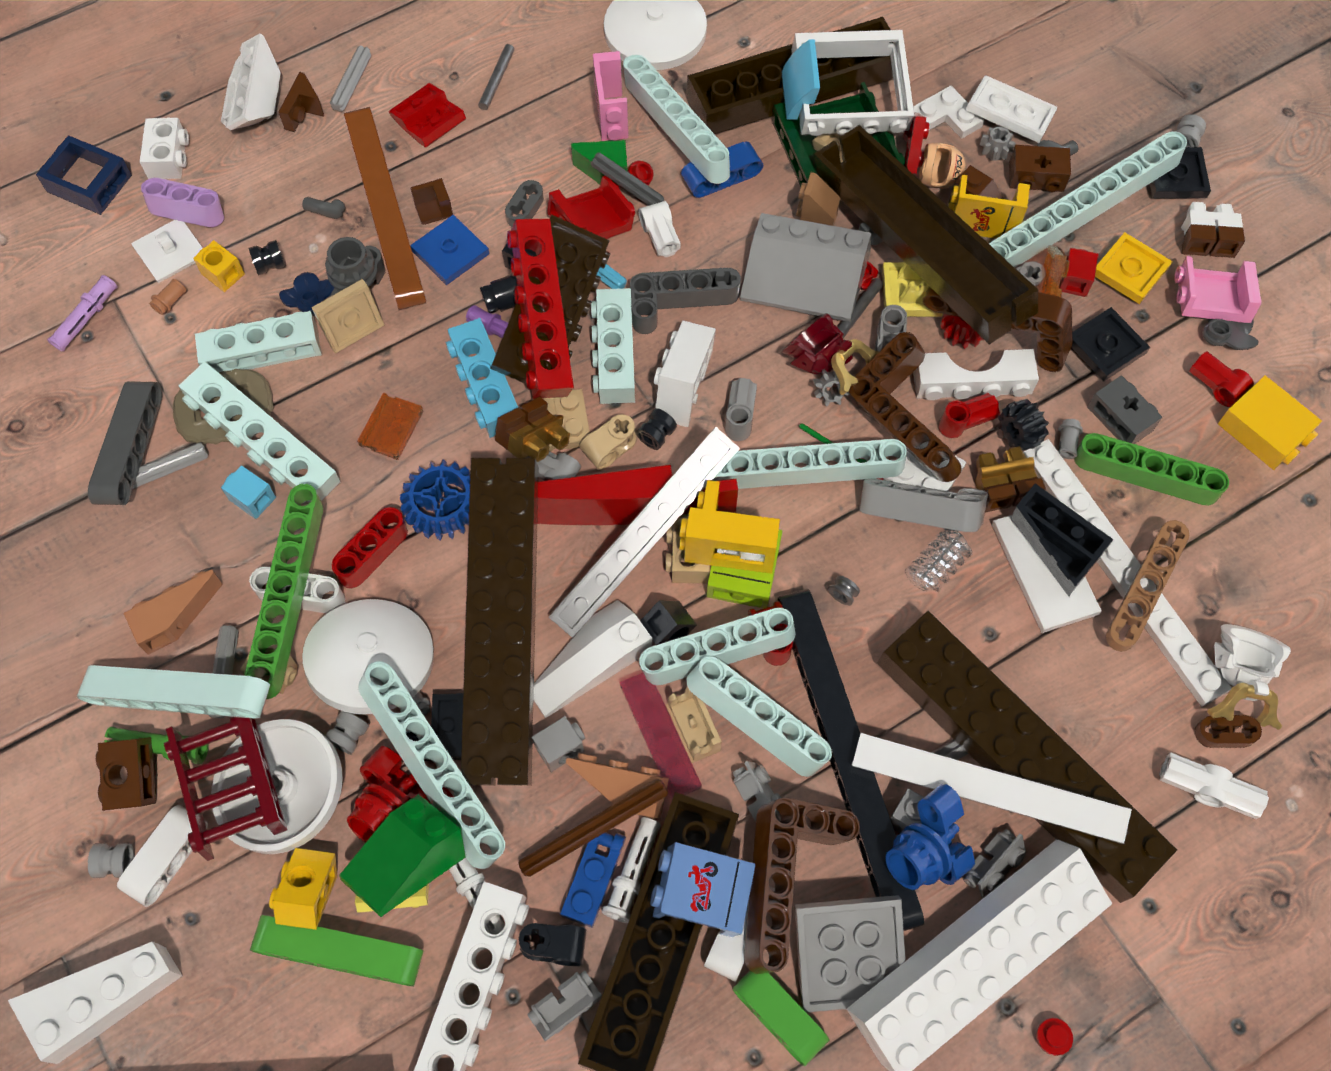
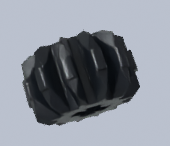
[998,398,1049,450]

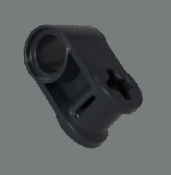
[518,923,587,966]

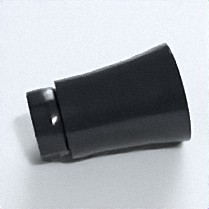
[480,274,517,313]

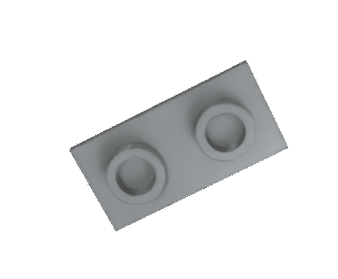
[733,761,781,822]
[963,829,1026,899]
[527,971,602,1041]

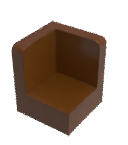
[410,178,453,225]

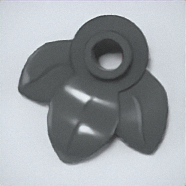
[1202,319,1259,350]

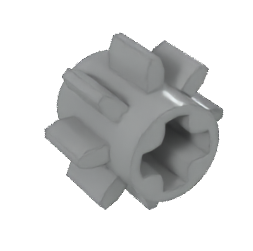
[980,127,1015,161]
[813,369,850,406]

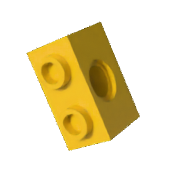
[269,848,337,930]

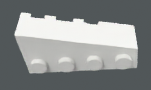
[8,941,182,1064]

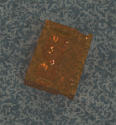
[357,393,423,460]

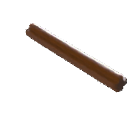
[518,779,668,877]

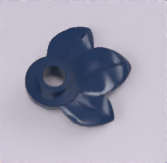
[279,272,334,316]

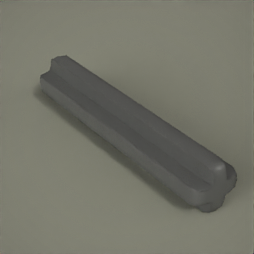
[591,152,664,205]

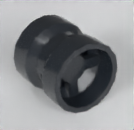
[249,240,286,275]
[636,408,677,450]

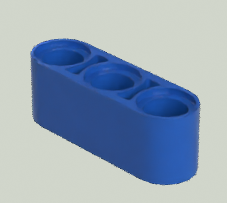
[681,141,764,198]

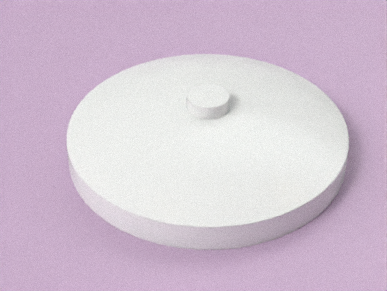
[604,0,707,70]
[302,599,434,714]
[211,719,343,854]

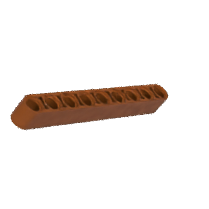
[344,107,426,310]

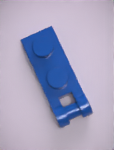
[560,832,626,928]

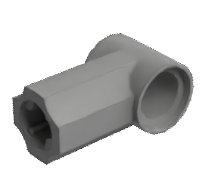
[725,378,757,441]
[525,452,581,481]

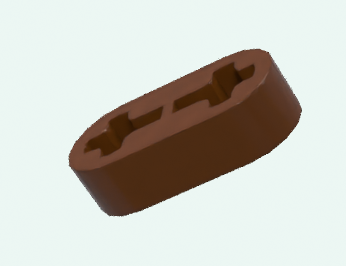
[1195,715,1262,748]

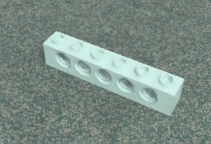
[179,361,340,504]

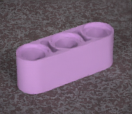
[141,178,224,227]

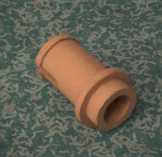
[149,279,187,315]

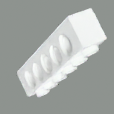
[414,881,529,1071]

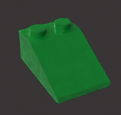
[339,794,466,917]

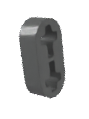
[505,180,544,227]

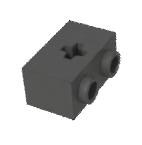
[1087,375,1162,444]

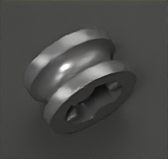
[828,576,860,606]

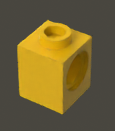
[193,240,245,292]

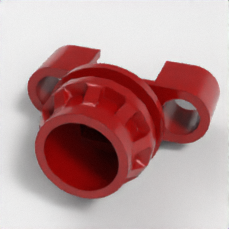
[347,746,454,843]

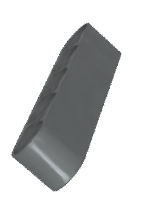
[88,381,162,505]

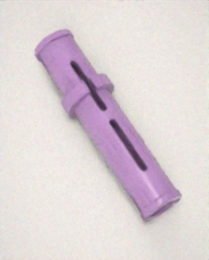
[47,275,118,352]

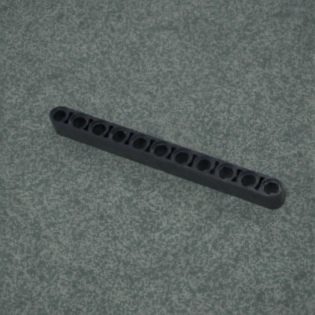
[777,589,924,931]

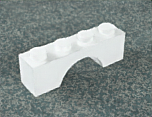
[913,349,1039,400]

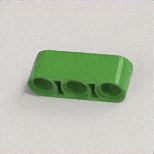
[732,971,830,1067]

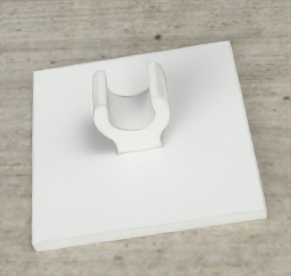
[131,220,202,283]

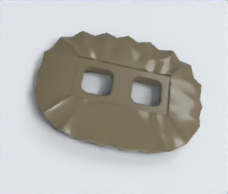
[173,369,274,445]

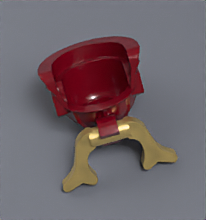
[780,313,880,395]

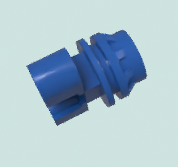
[886,784,975,890]

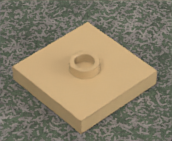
[312,279,384,354]

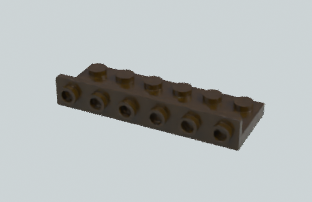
[490,215,610,384]

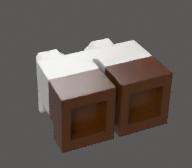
[1181,202,1245,258]

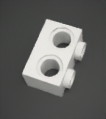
[140,118,189,179]

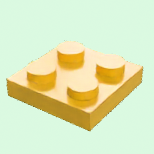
[1095,232,1173,304]

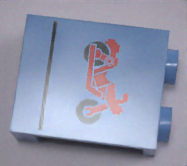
[650,842,755,937]

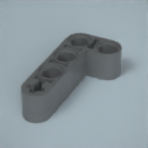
[630,268,741,334]

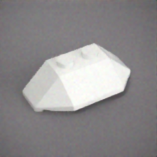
[221,33,281,130]

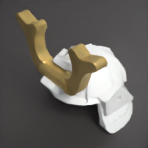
[1207,624,1291,730]

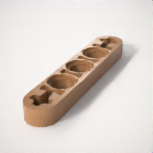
[1106,520,1190,652]

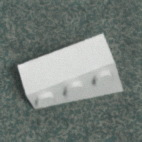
[654,320,716,427]

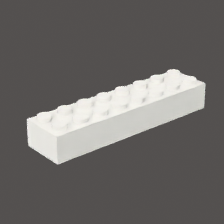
[847,839,1112,1071]

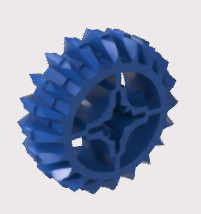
[400,460,470,541]

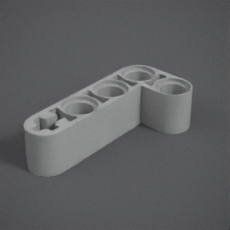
[860,479,988,532]

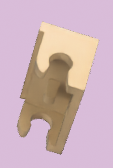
[665,687,722,764]

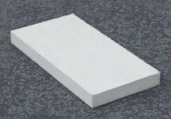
[992,515,1102,633]

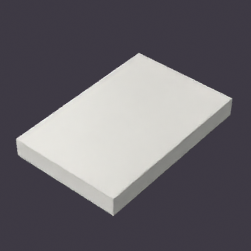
[966,75,1058,143]

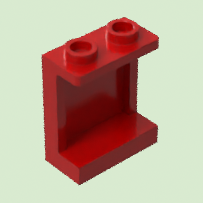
[547,176,635,239]

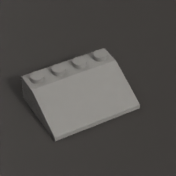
[740,213,871,322]

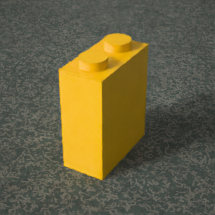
[1218,375,1322,470]

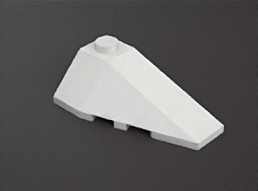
[534,600,652,718]

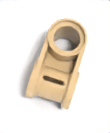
[579,414,637,470]

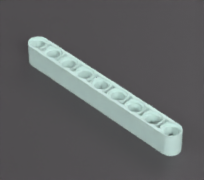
[989,131,1187,268]

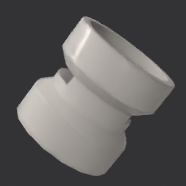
[1176,114,1206,147]
[325,711,369,755]
[88,843,134,878]

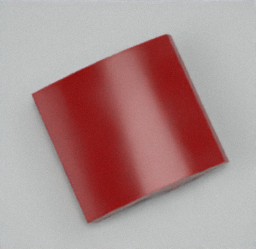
[389,83,466,148]

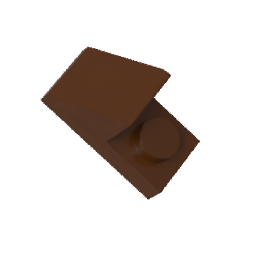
[279,72,324,132]

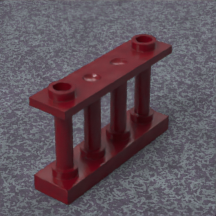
[164,717,288,861]

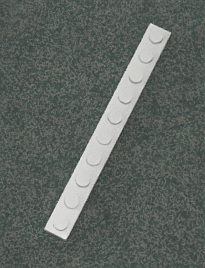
[1023,439,1232,707]

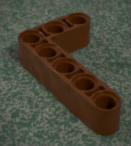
[923,286,1072,372]
[849,332,962,482]
[744,798,860,974]

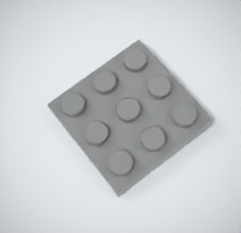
[794,895,905,1012]

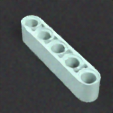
[639,608,796,685]
[686,656,832,777]

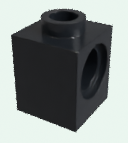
[640,600,697,645]

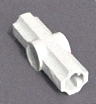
[1159,753,1269,819]

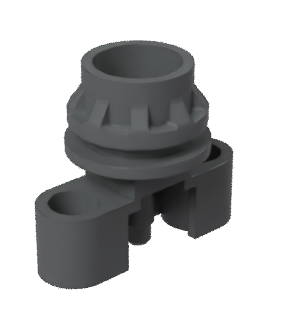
[325,237,386,297]

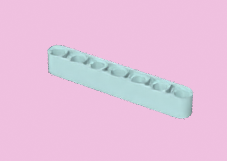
[623,55,730,184]
[711,439,907,489]
[358,661,505,869]
[77,665,270,718]

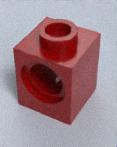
[1058,248,1098,297]

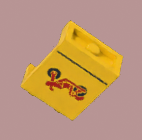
[948,175,1030,239]

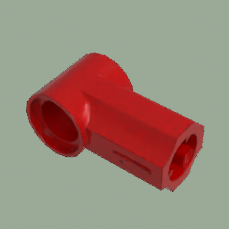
[1189,351,1254,407]
[938,393,1000,438]

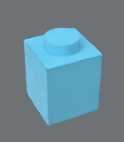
[221,465,276,519]

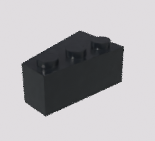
[1011,483,1114,596]

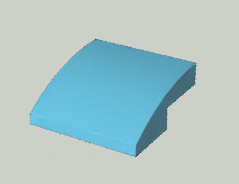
[782,39,820,120]

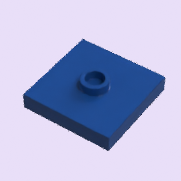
[410,214,490,286]

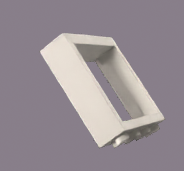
[791,30,914,136]

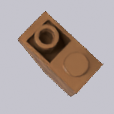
[796,172,840,226]

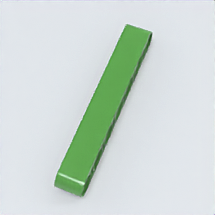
[245,484,323,699]

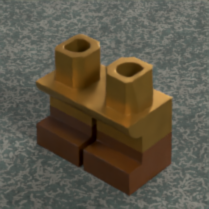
[495,396,570,462]
[975,446,1046,512]

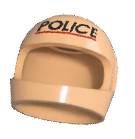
[919,143,966,189]

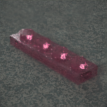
[619,673,702,801]

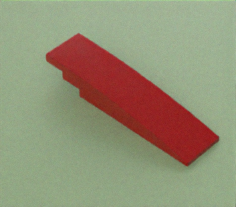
[538,465,738,525]

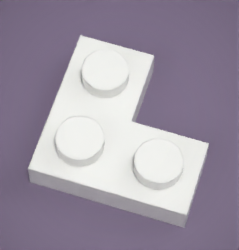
[913,86,984,139]

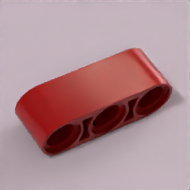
[331,507,408,589]

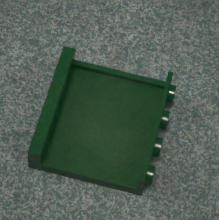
[772,82,905,187]

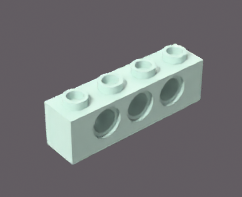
[591,288,635,404]
[195,311,322,373]

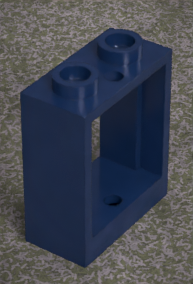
[36,135,132,215]

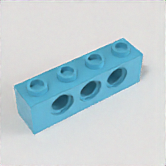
[446,318,518,438]

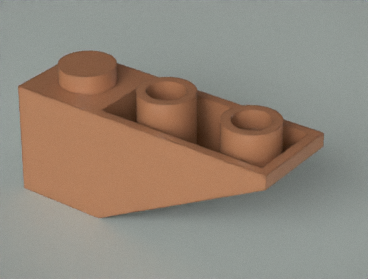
[123,569,223,655]
[565,753,669,818]

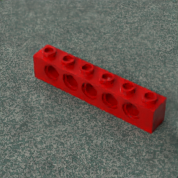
[507,219,574,399]

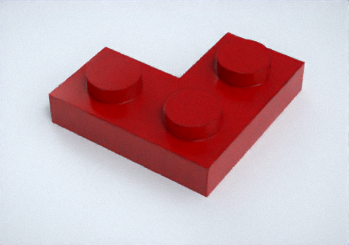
[903,112,929,174]

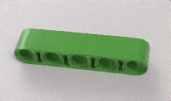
[1074,433,1229,506]
[250,915,423,987]

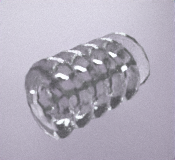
[905,528,973,592]

